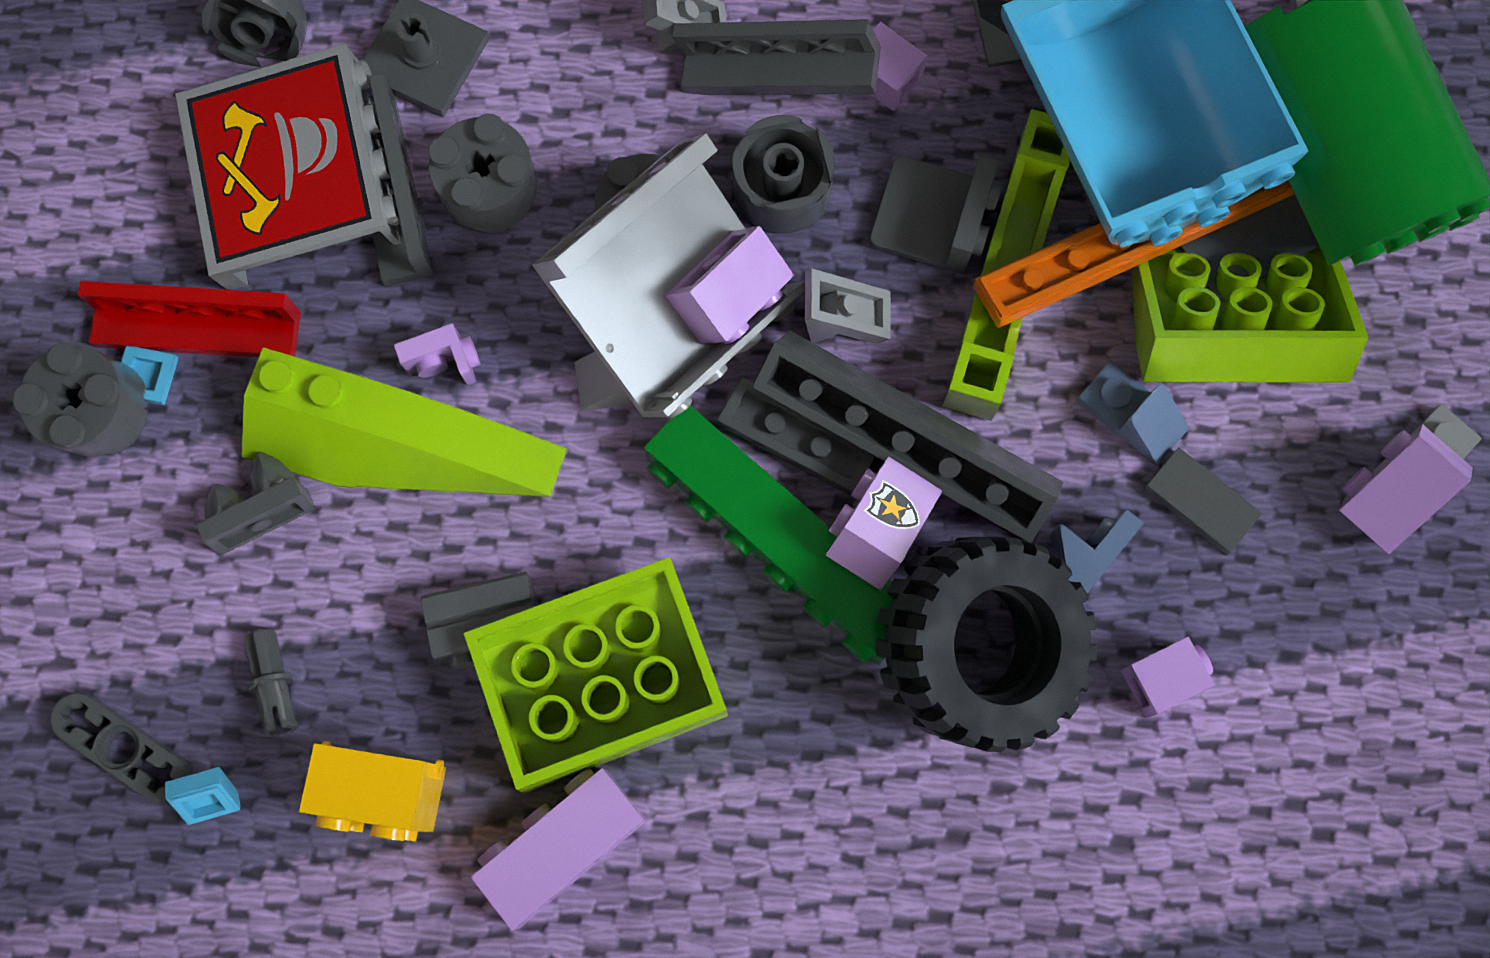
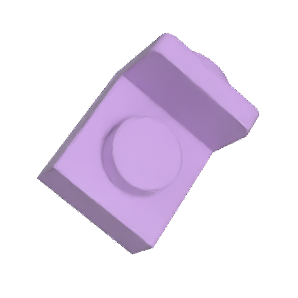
[394,323,481,385]

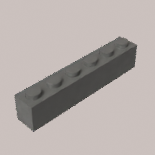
[753,331,1063,543]

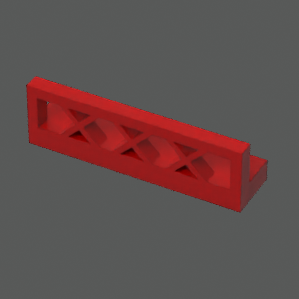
[78,281,301,358]

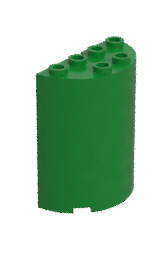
[1244,0,1490,266]

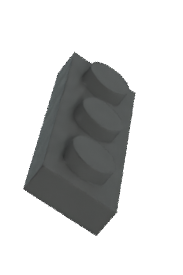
[717,377,876,495]

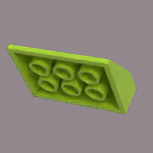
[1131,247,1369,383]
[464,557,728,793]

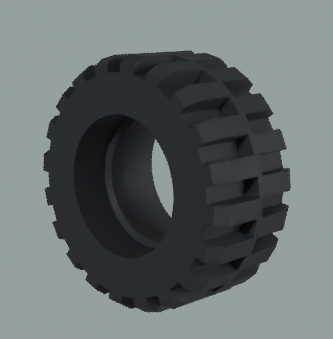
[875,537,1098,753]

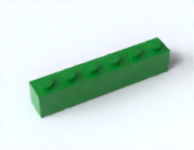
[644,405,893,665]

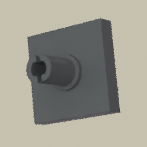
[363,0,490,118]

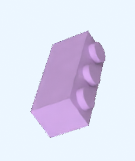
[471,768,647,931]

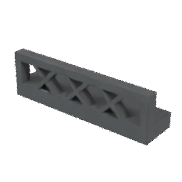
[672,19,881,95]
[369,73,434,287]

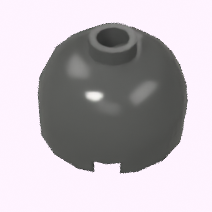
[202,0,307,67]

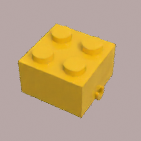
[299,741,446,841]

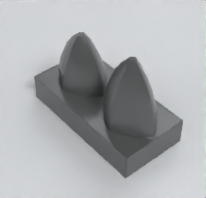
[196,452,316,556]

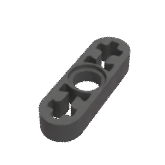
[51,693,192,803]

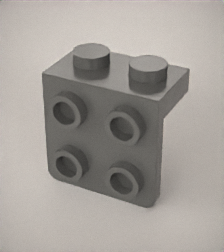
[870,155,1003,275]

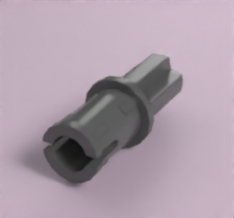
[244,629,298,737]

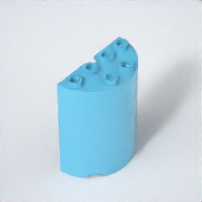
[1001,0,1308,247]

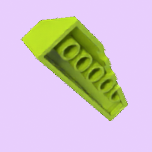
[242,347,567,497]

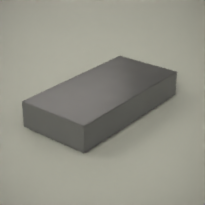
[1143,447,1262,555]

